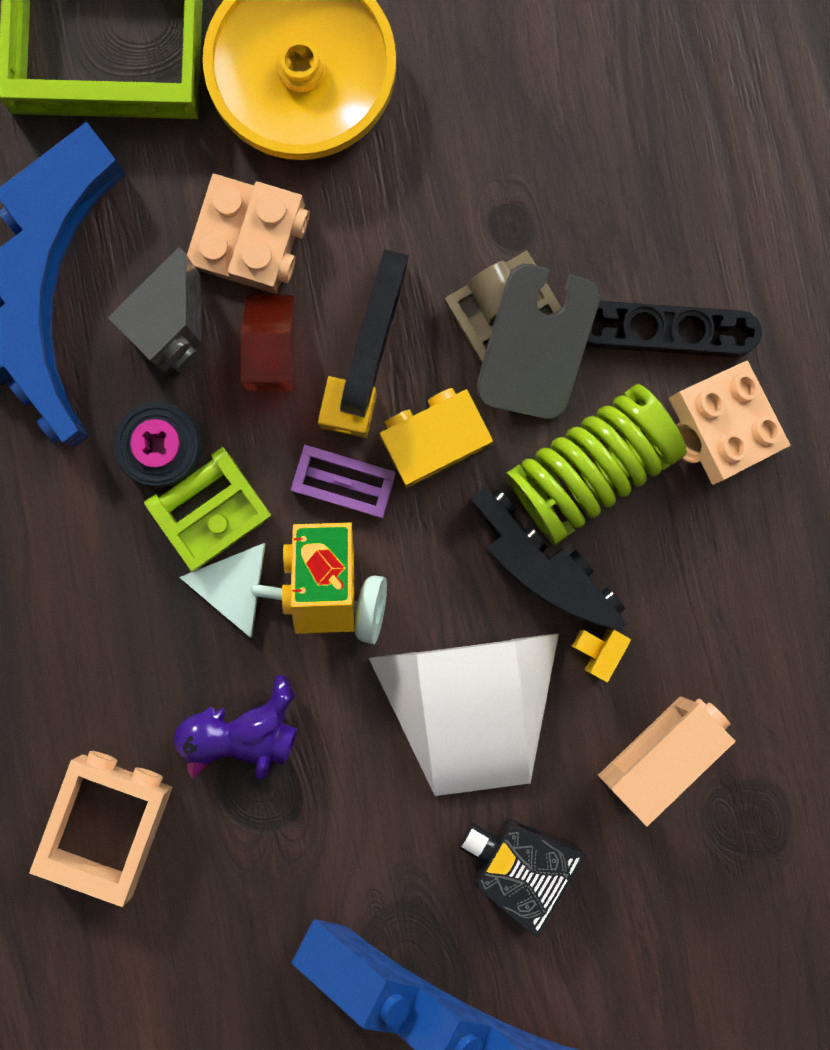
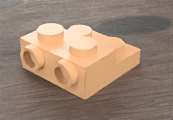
[187,173,310,295]

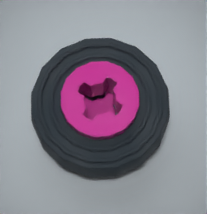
[114,401,202,489]

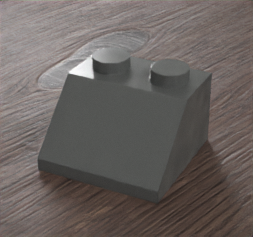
[108,247,202,376]

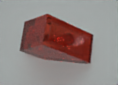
[241,295,295,391]

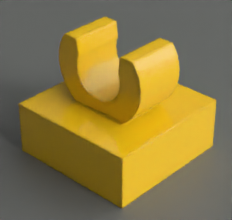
[572,629,631,683]

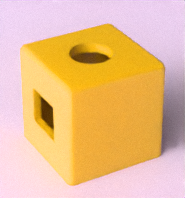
[318,376,377,438]

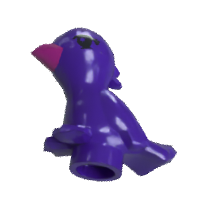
[174,674,298,780]

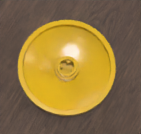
[203,0,396,160]

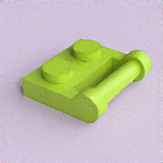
[144,447,273,572]

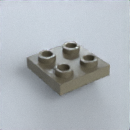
[444,250,562,365]

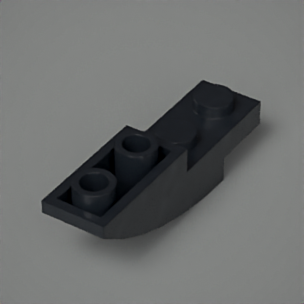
[469,486,628,630]

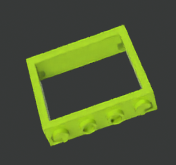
[0,0,203,119]

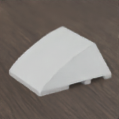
[369,633,559,796]

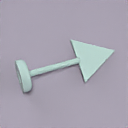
[179,543,387,644]

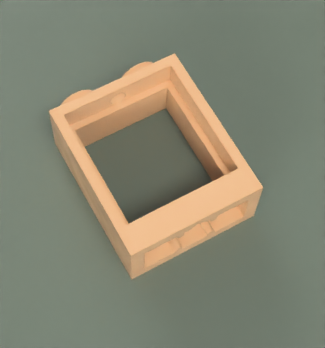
[598,696,736,826]
[29,751,172,907]

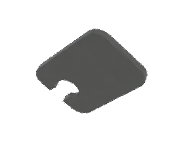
[476,264,600,419]

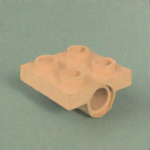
[669,360,791,485]

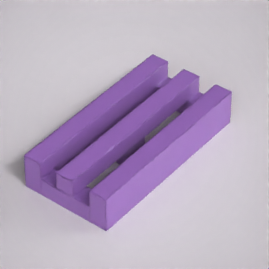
[291,444,397,519]

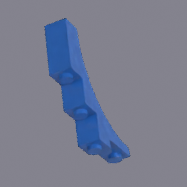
[0,122,126,448]
[292,919,580,1050]

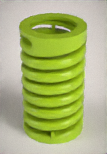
[505,384,687,545]

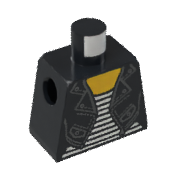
[459,818,585,938]

